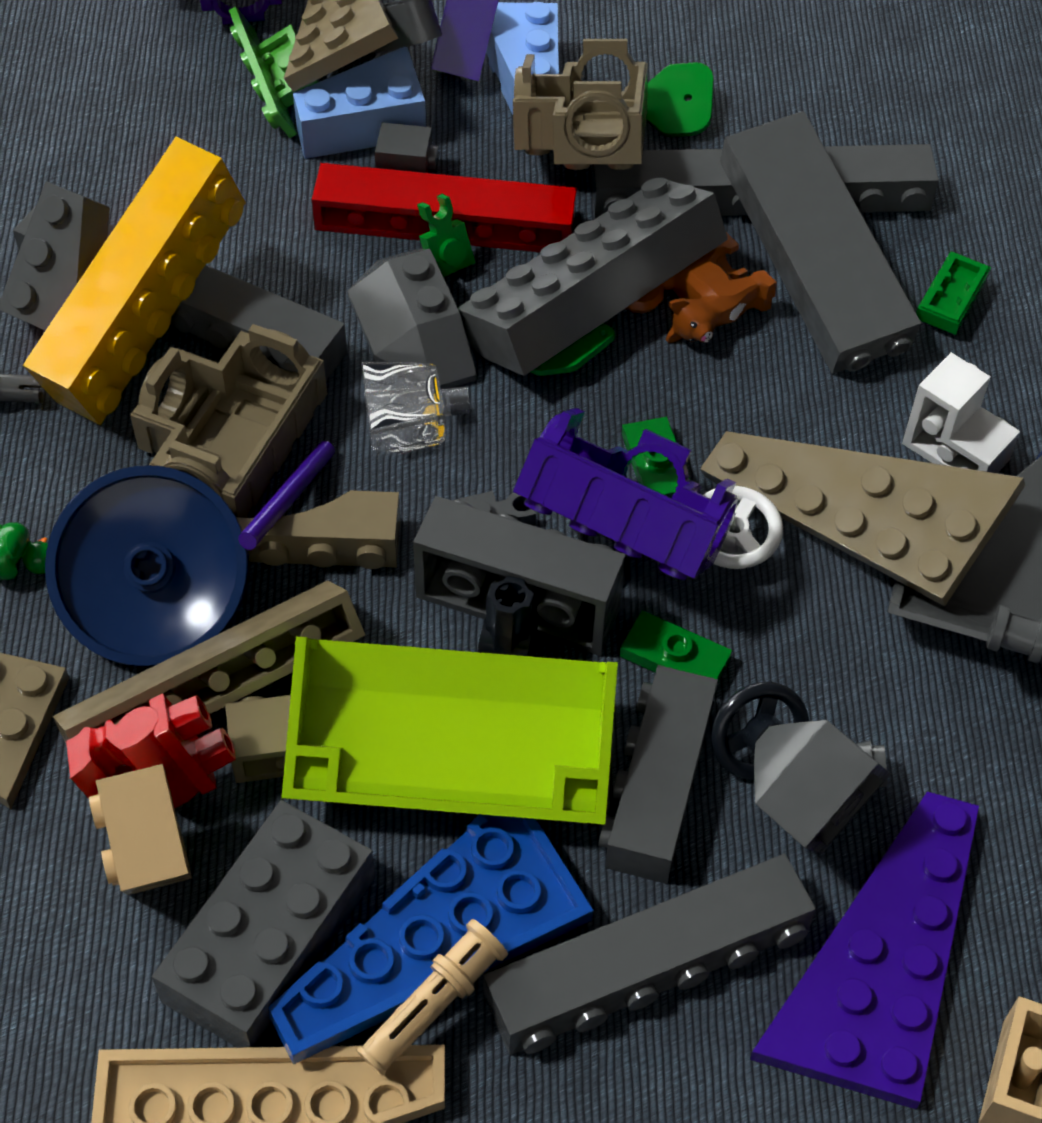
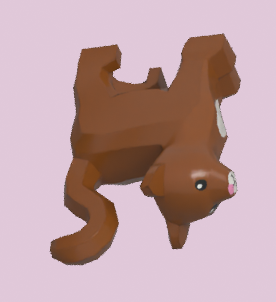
[625,232,777,343]

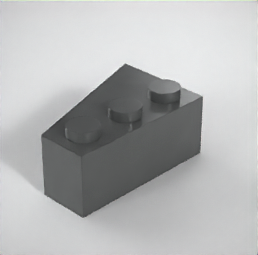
[0,181,110,331]

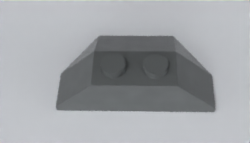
[347,248,477,393]

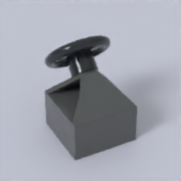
[711,682,891,854]

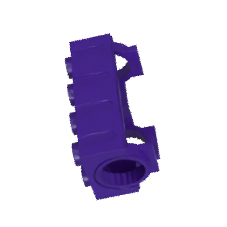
[513,408,738,580]

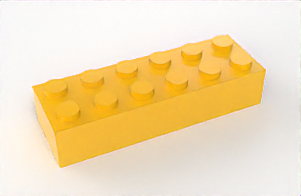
[23,137,246,425]

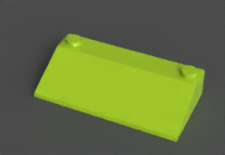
[282,636,618,825]

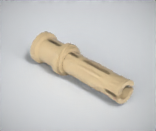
[356,919,508,1077]

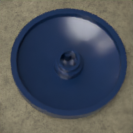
[45,465,249,667]

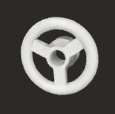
[703,486,783,569]

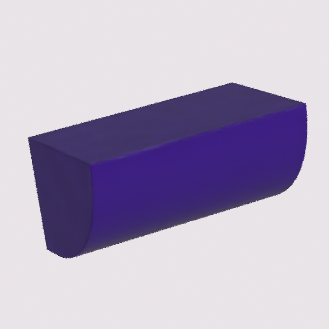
[431,0,499,81]

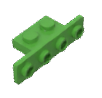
[229,6,319,138]

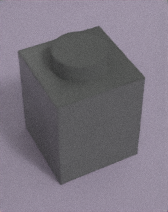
[375,122,439,173]

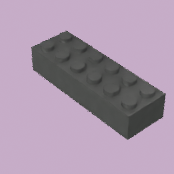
[458,177,728,376]

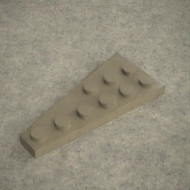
[283,0,398,92]
[700,431,1025,606]

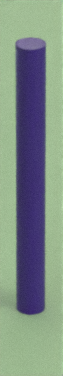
[238,441,335,550]

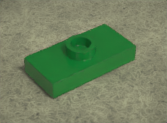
[916,251,991,335]
[621,416,690,499]
[619,610,733,684]

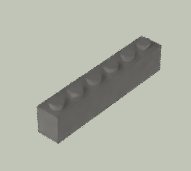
[483,853,816,1055]

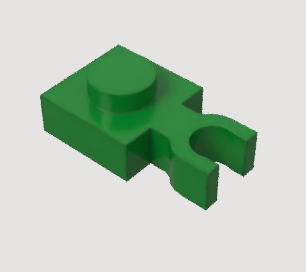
[417,194,476,277]

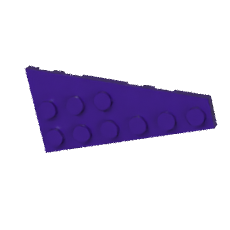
[749,791,979,1110]

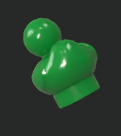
[0,522,48,580]

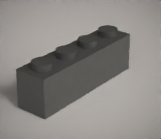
[598,665,718,884]

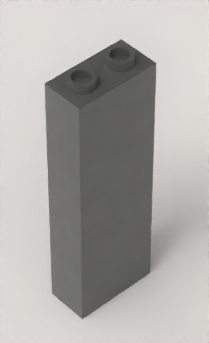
[720,111,921,374]

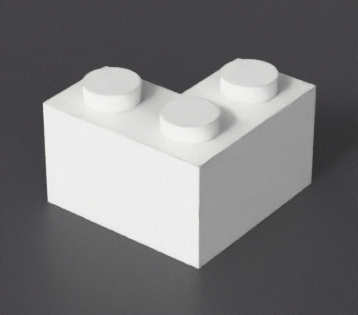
[902,352,1020,473]

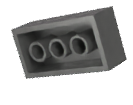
[413,496,626,656]
[152,800,375,1048]

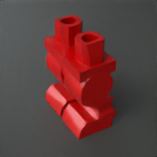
[66,693,236,808]

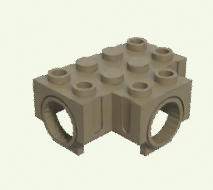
[513,39,648,170]
[130,324,327,518]

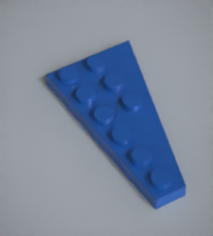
[268,814,594,1065]

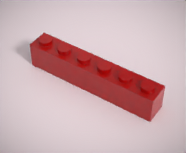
[311,163,577,252]

